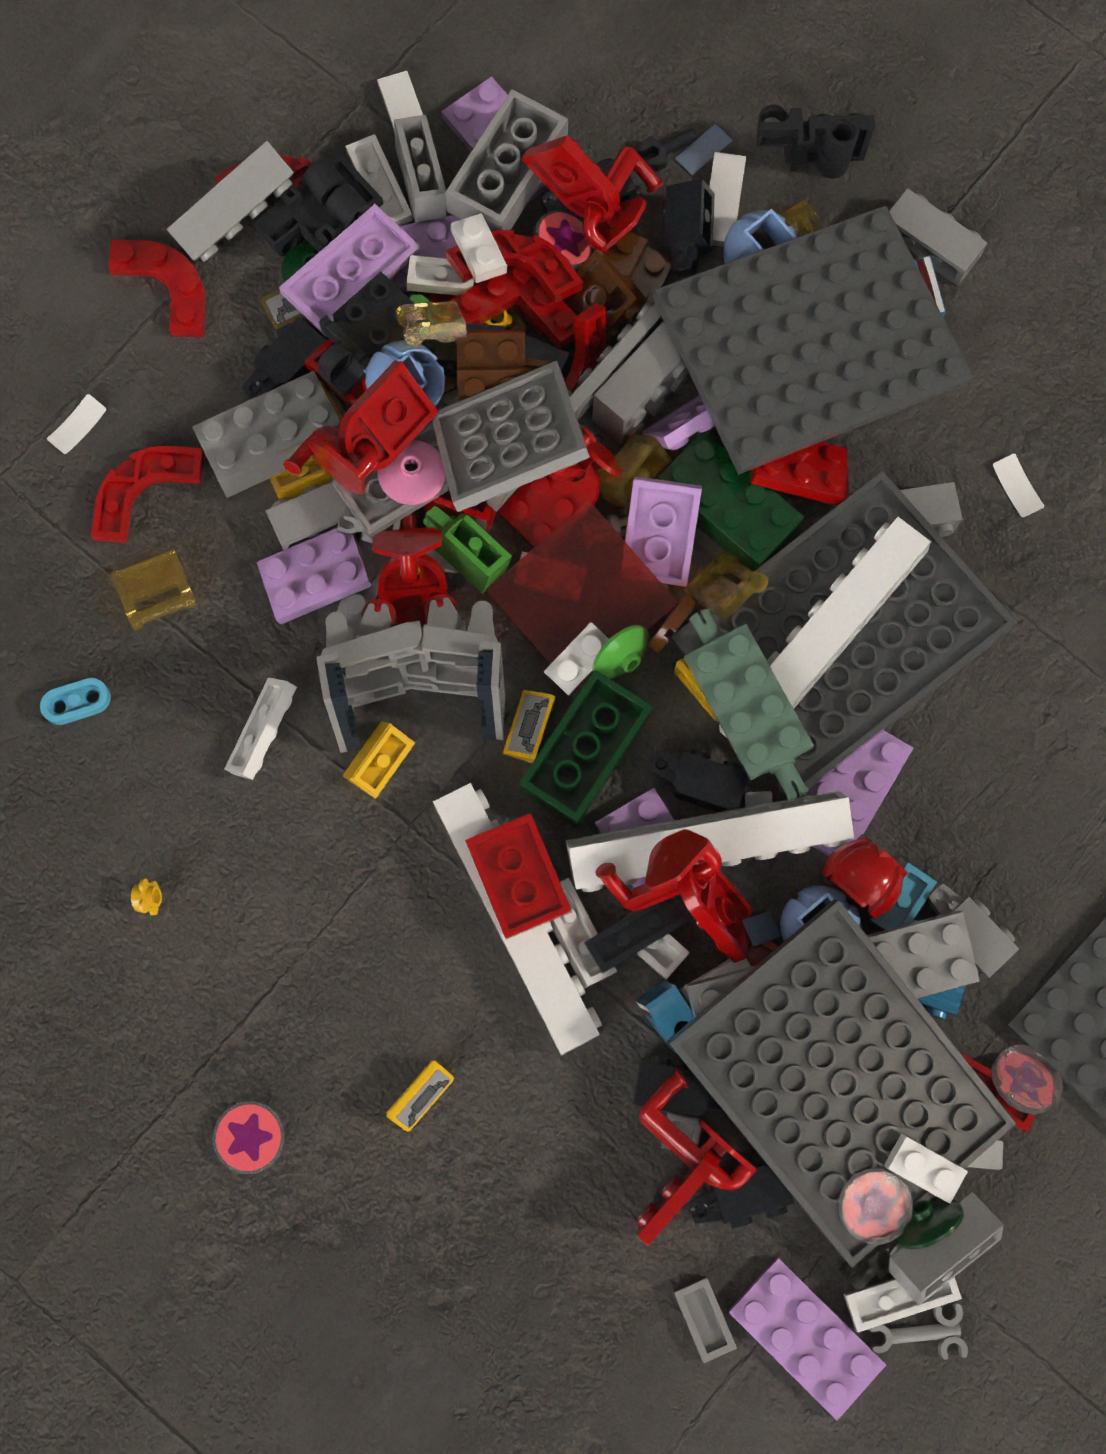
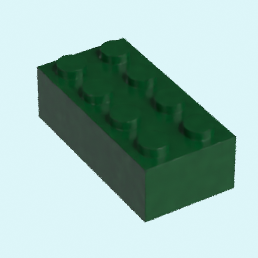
[658,432,804,574]
[519,670,653,828]

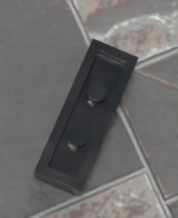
[584,894,694,974]

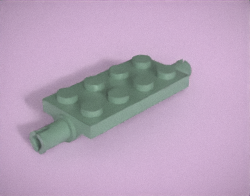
[684,609,814,801]

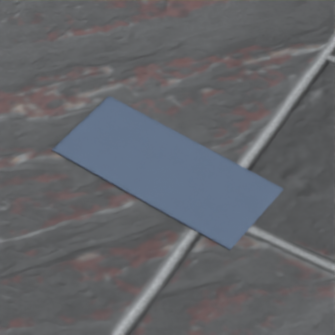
[675,124,733,176]
[741,911,782,947]

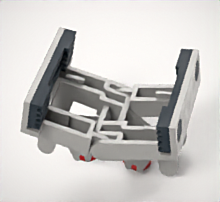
[316,594,505,753]

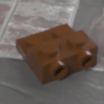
[604,231,673,307]
[563,250,648,346]
[456,330,526,402]

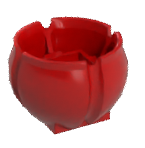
[820,834,908,920]

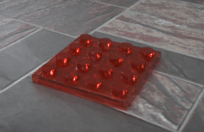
[486,501,678,693]

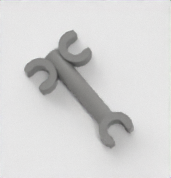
[868,1302,968,1360]

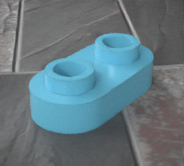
[40,678,111,725]

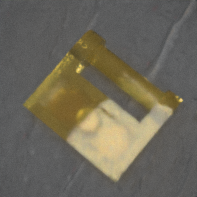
[396,301,466,347]
[111,549,198,631]
[684,552,768,621]

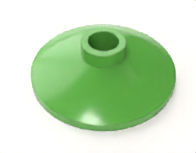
[593,625,650,679]

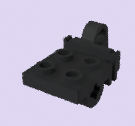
[756,104,875,179]
[253,153,383,257]
[319,271,428,397]

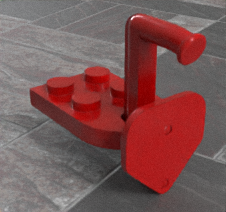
[521,135,664,253]
[283,360,438,495]
[498,426,623,557]
[372,511,448,627]
[595,829,752,963]
[636,1068,757,1246]

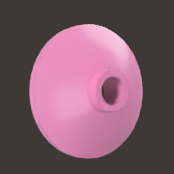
[377,440,446,505]

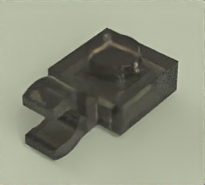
[839,1233,898,1291]

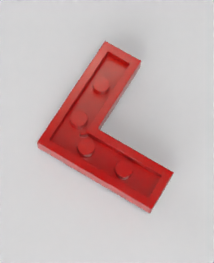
[446,266,576,349]

